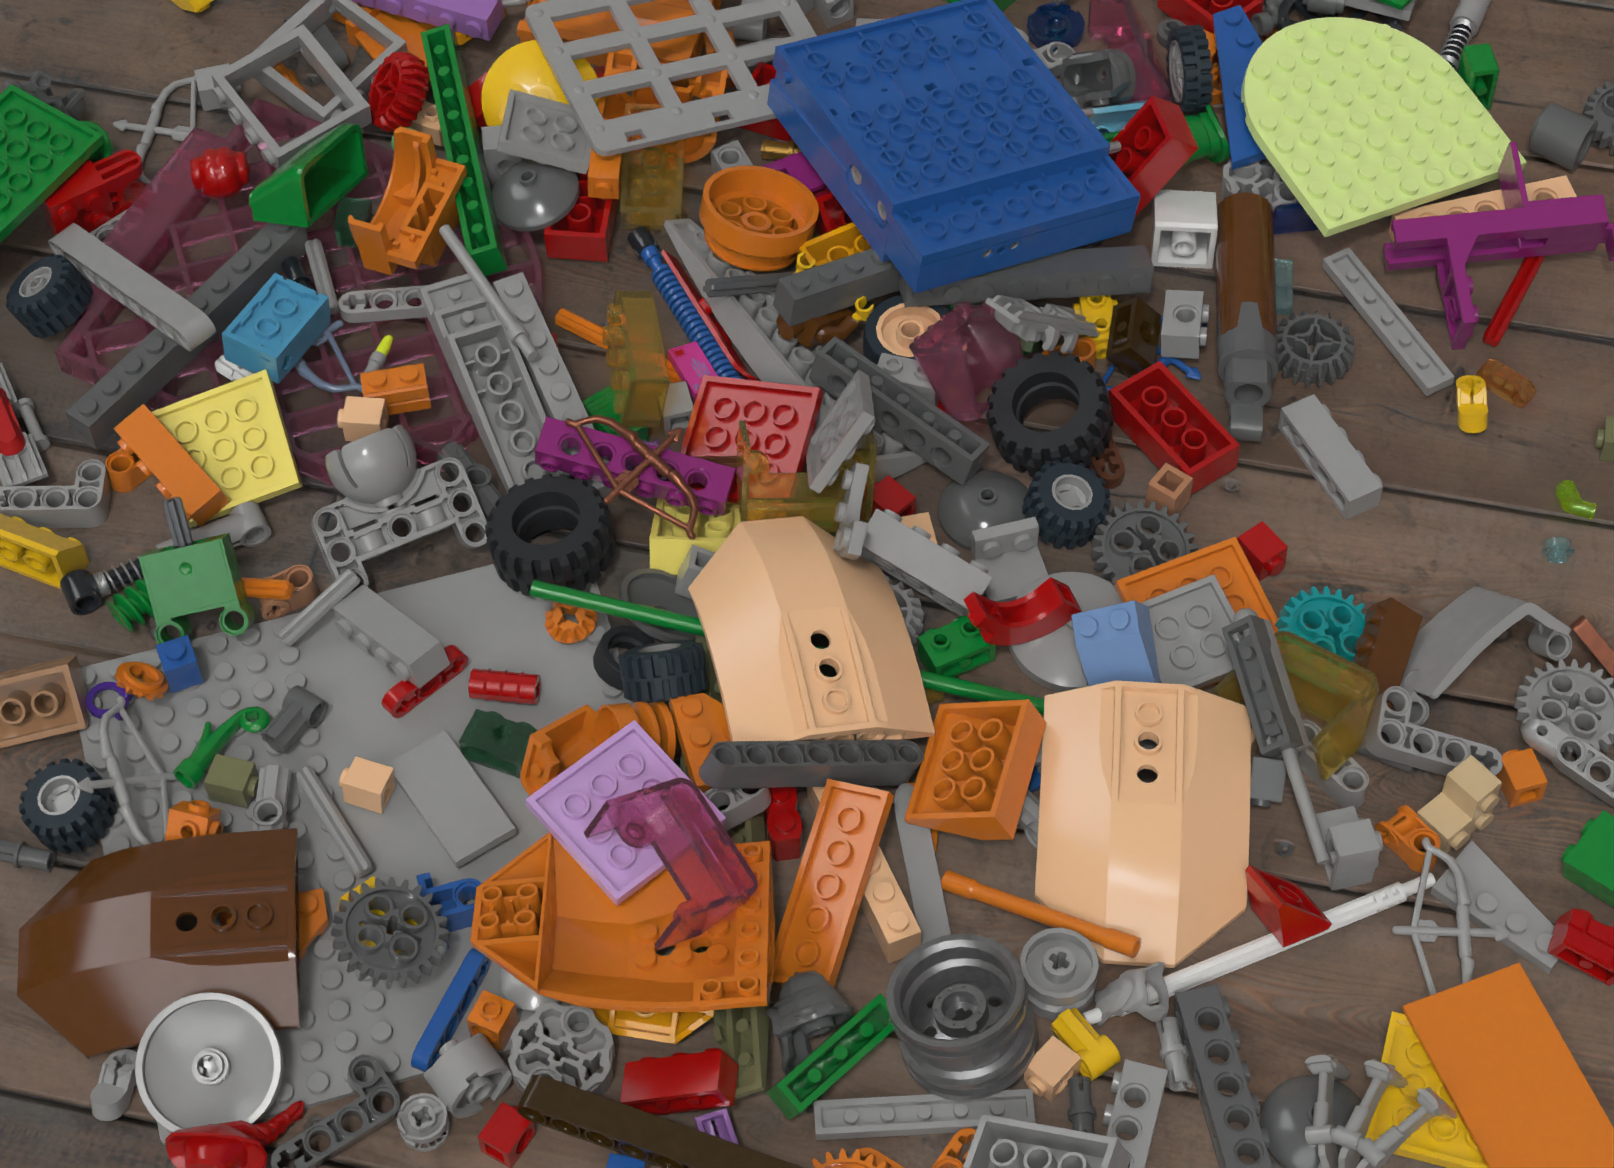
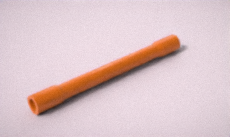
[941,870,1141,958]

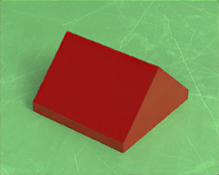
[1245,865,1332,947]

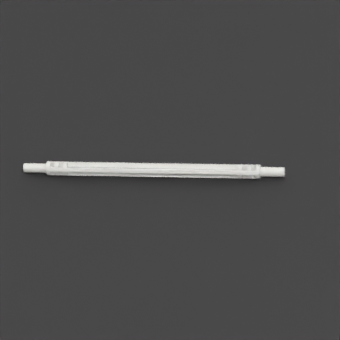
[1082,873,1436,1025]

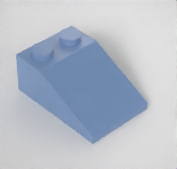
[1071,600,1161,686]

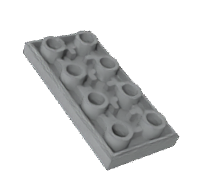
[386,730,517,868]

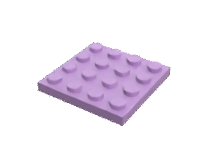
[525,720,726,906]

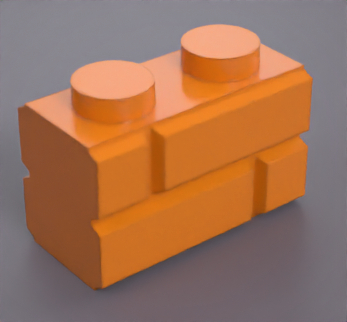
[360,363,431,415]

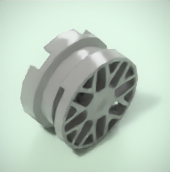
[396,1093,451,1152]

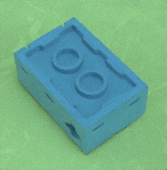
[222,273,331,384]

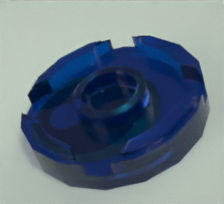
[1026,3,1085,52]

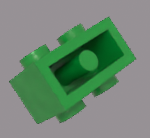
[917,615,996,678]

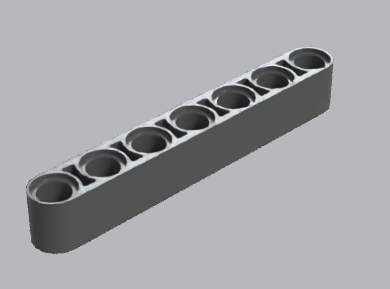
[699,740,924,789]

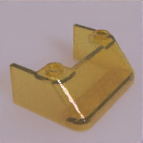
[736,421,877,532]
[1212,631,1379,781]

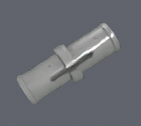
[1156,1017,1193,1092]

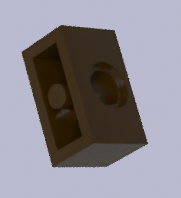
[1106,296,1161,376]

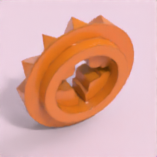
[544,601,597,644]
[114,662,169,701]

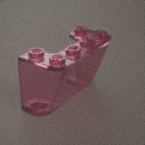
[909,302,1023,421]

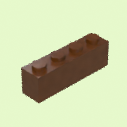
[1333,597,1423,734]

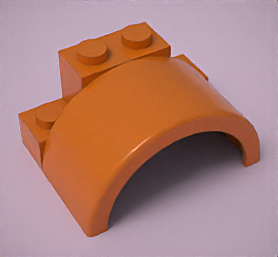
[598,49,728,165]

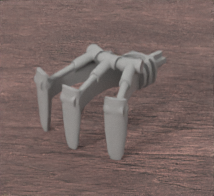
[1305,1054,1457,1168]

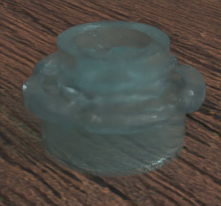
[1542,537,1575,563]

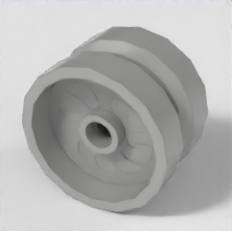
[1019,927,1099,1021]

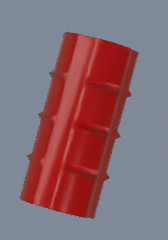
[468,668,541,705]

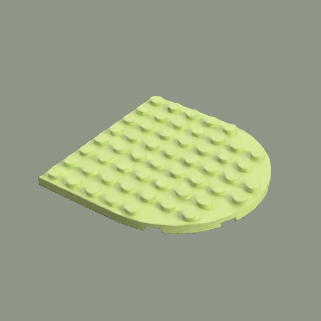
[1241,17,1527,237]

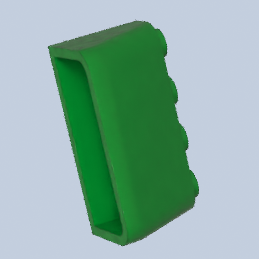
[249,123,368,228]

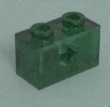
[459,709,538,779]

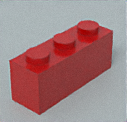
[620,1048,738,1115]

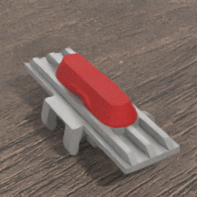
[0,362,50,486]

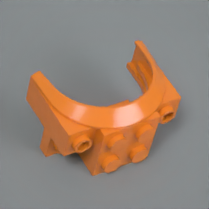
[348,126,467,276]

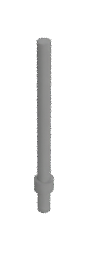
[439,224,539,361]

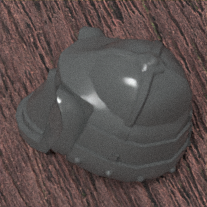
[765,970,854,1074]

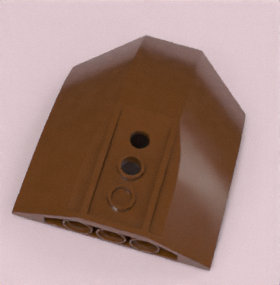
[17,828,300,1059]

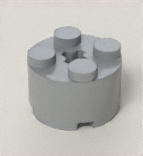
[424,1033,512,1119]

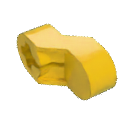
[1455,375,1488,433]

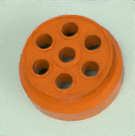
[699,166,819,271]

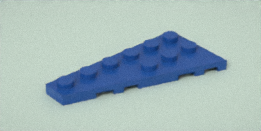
[1213,5,1266,170]

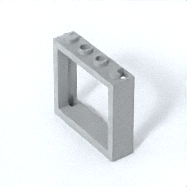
[253,0,408,126]
[211,24,372,170]

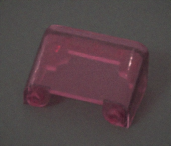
[1087,0,1171,102]

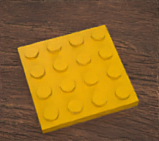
[1365,1011,1487,1168]

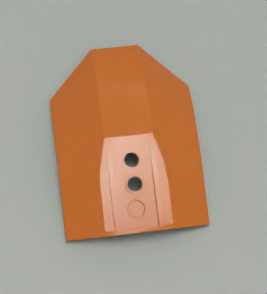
[470,832,775,1013]

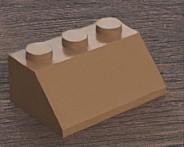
[0,655,88,748]

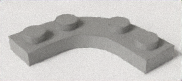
[833,463,869,560]

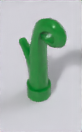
[173,706,270,789]

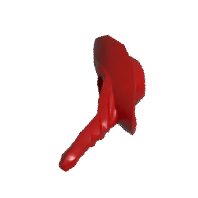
[165,1100,305,1168]

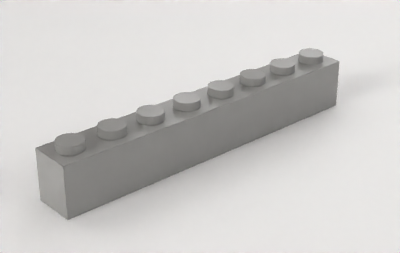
[493,272,618,500]

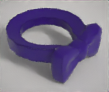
[85,682,135,721]

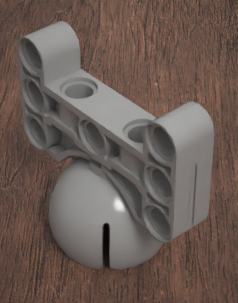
[311,425,487,598]

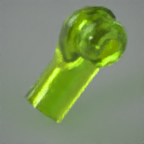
[1556,479,1597,520]

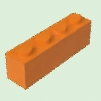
[113,403,230,527]

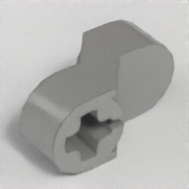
[90,1049,137,1121]

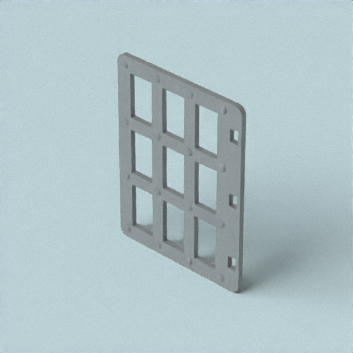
[525,0,817,156]

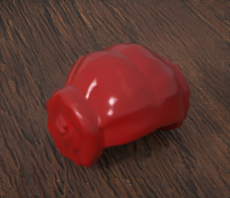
[190,146,251,199]

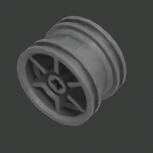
[886,933,1038,1101]

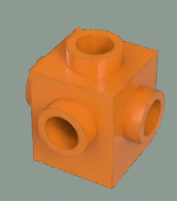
[165,800,223,841]

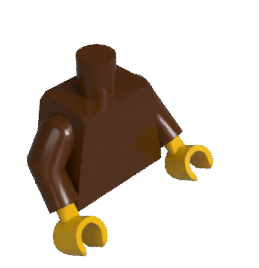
[776,252,874,348]

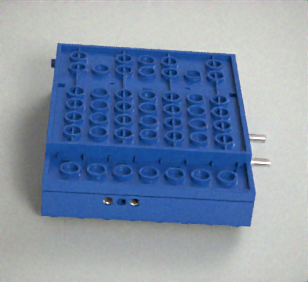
[767,0,1140,293]

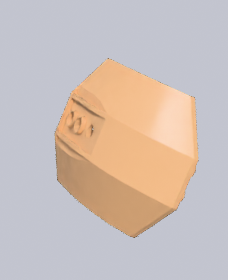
[687,516,935,741]
[1034,680,1251,968]

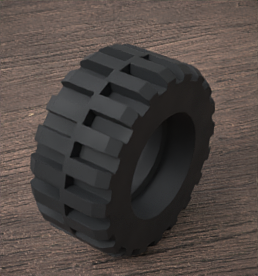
[986,351,1114,477]
[485,474,616,598]

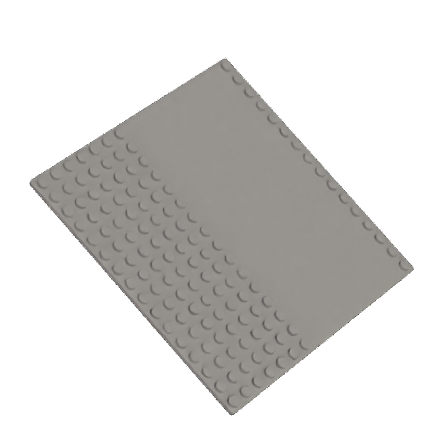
[79,564,675,1146]

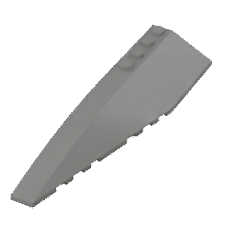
[664,218,927,489]

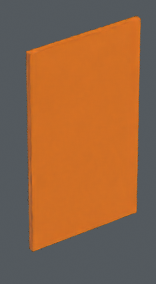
[1402,962,1614,1168]

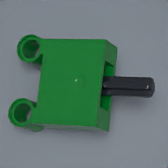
[138,497,256,644]

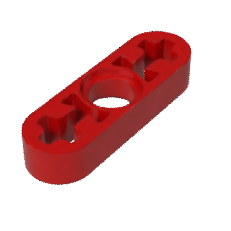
[381,645,468,718]

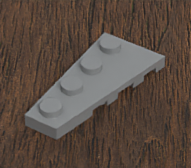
[1430,840,1560,975]

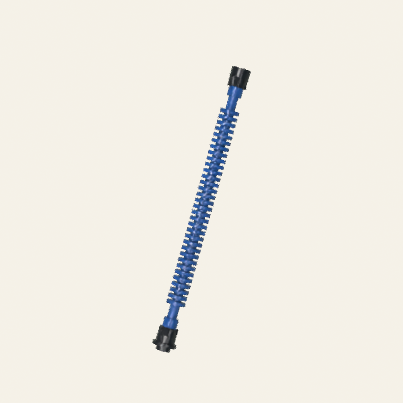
[627,226,817,511]

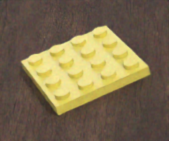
[152,369,303,528]

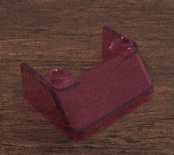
[584,778,758,950]

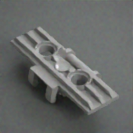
[985,295,1100,354]

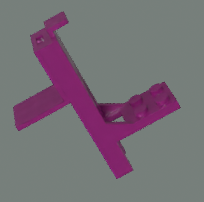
[1382,141,1614,350]

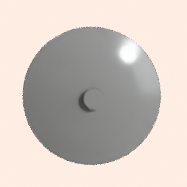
[1008,572,1122,692]
[135,992,283,1132]

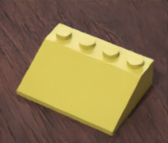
[649,498,787,575]

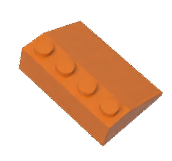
[904,699,1047,840]

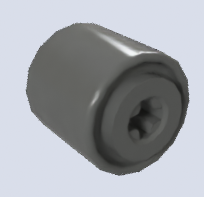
[1529,102,1598,171]

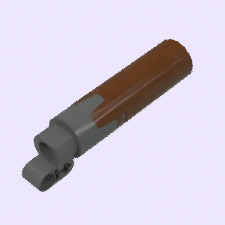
[1216,192,1278,442]

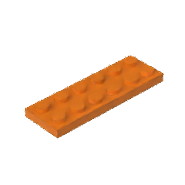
[772,779,894,988]

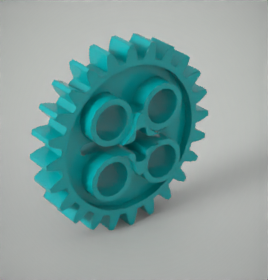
[1274,586,1366,691]

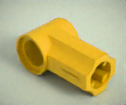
[1051,1008,1121,1082]

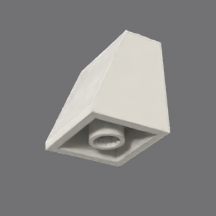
[1151,189,1218,269]

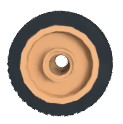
[863,295,958,381]

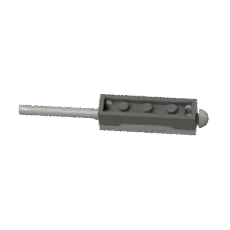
[1222,608,1330,865]

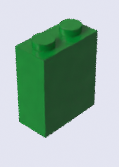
[1561,810,1614,908]

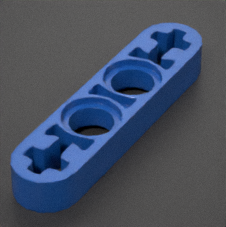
[411,948,491,1072]

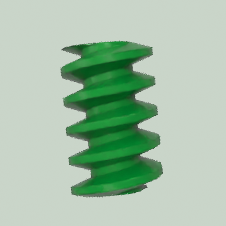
[105,579,155,633]

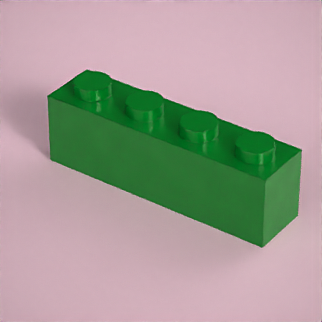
[766,993,894,1120]

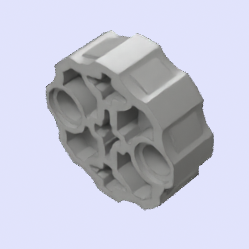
[1220,158,1303,226]
[508,1002,616,1095]

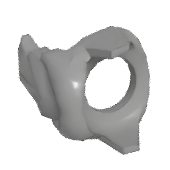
[1094,962,1169,1026]

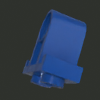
[416,872,482,949]

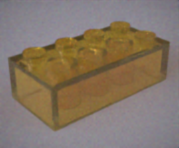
[620,103,687,230]
[602,290,670,427]

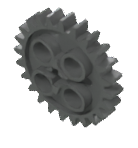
[1091,500,1198,585]
[331,877,449,989]

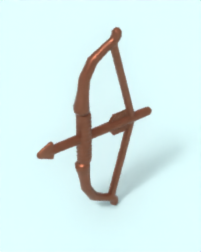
[565,415,699,540]

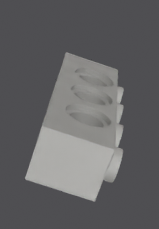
[1102,1059,1168,1168]

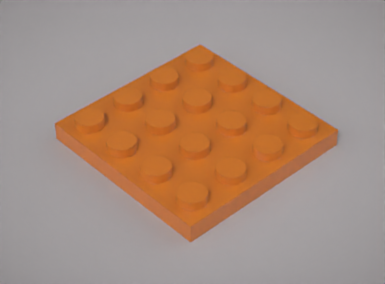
[1115,536,1287,690]

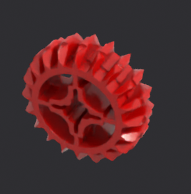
[367,51,429,132]

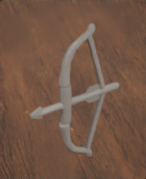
[113,75,210,196]
[77,696,177,845]
[1392,837,1510,995]

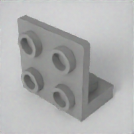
[971,517,1048,602]

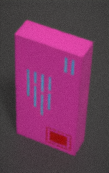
[667,341,718,401]

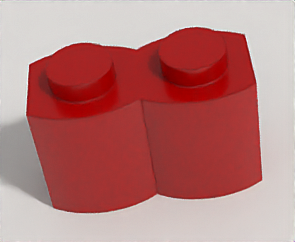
[764,787,803,862]

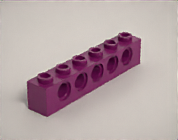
[535,416,736,516]

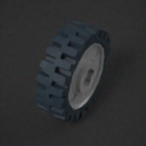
[1166,25,1213,116]

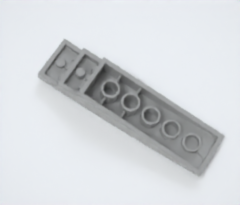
[418,273,571,494]

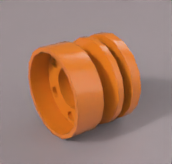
[593,701,676,761]

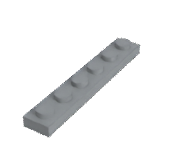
[1322,247,1455,396]
[814,1089,1036,1140]

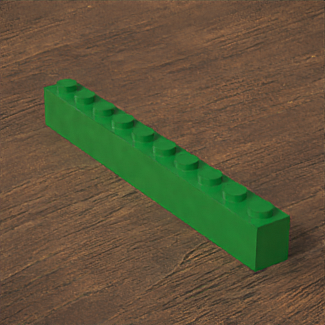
[421,24,508,276]

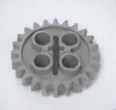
[1514,659,1614,761]

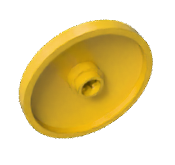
[481,40,600,126]

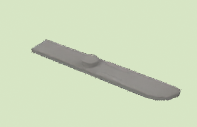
[894,783,951,945]

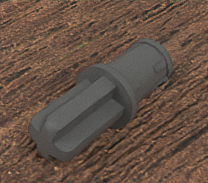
[0,840,56,872]

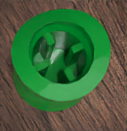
[1182,104,1229,167]

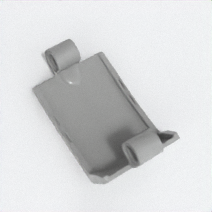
[1392,587,1572,726]

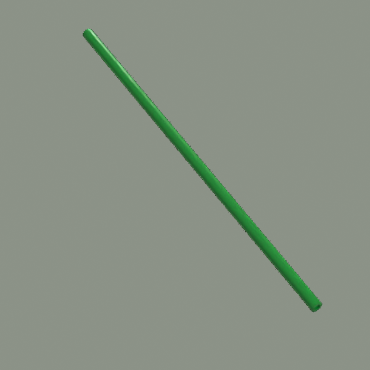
[530,580,1044,716]

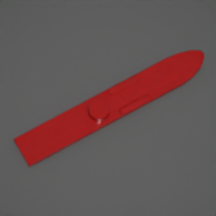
[661,249,759,381]

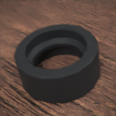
[593,625,655,690]

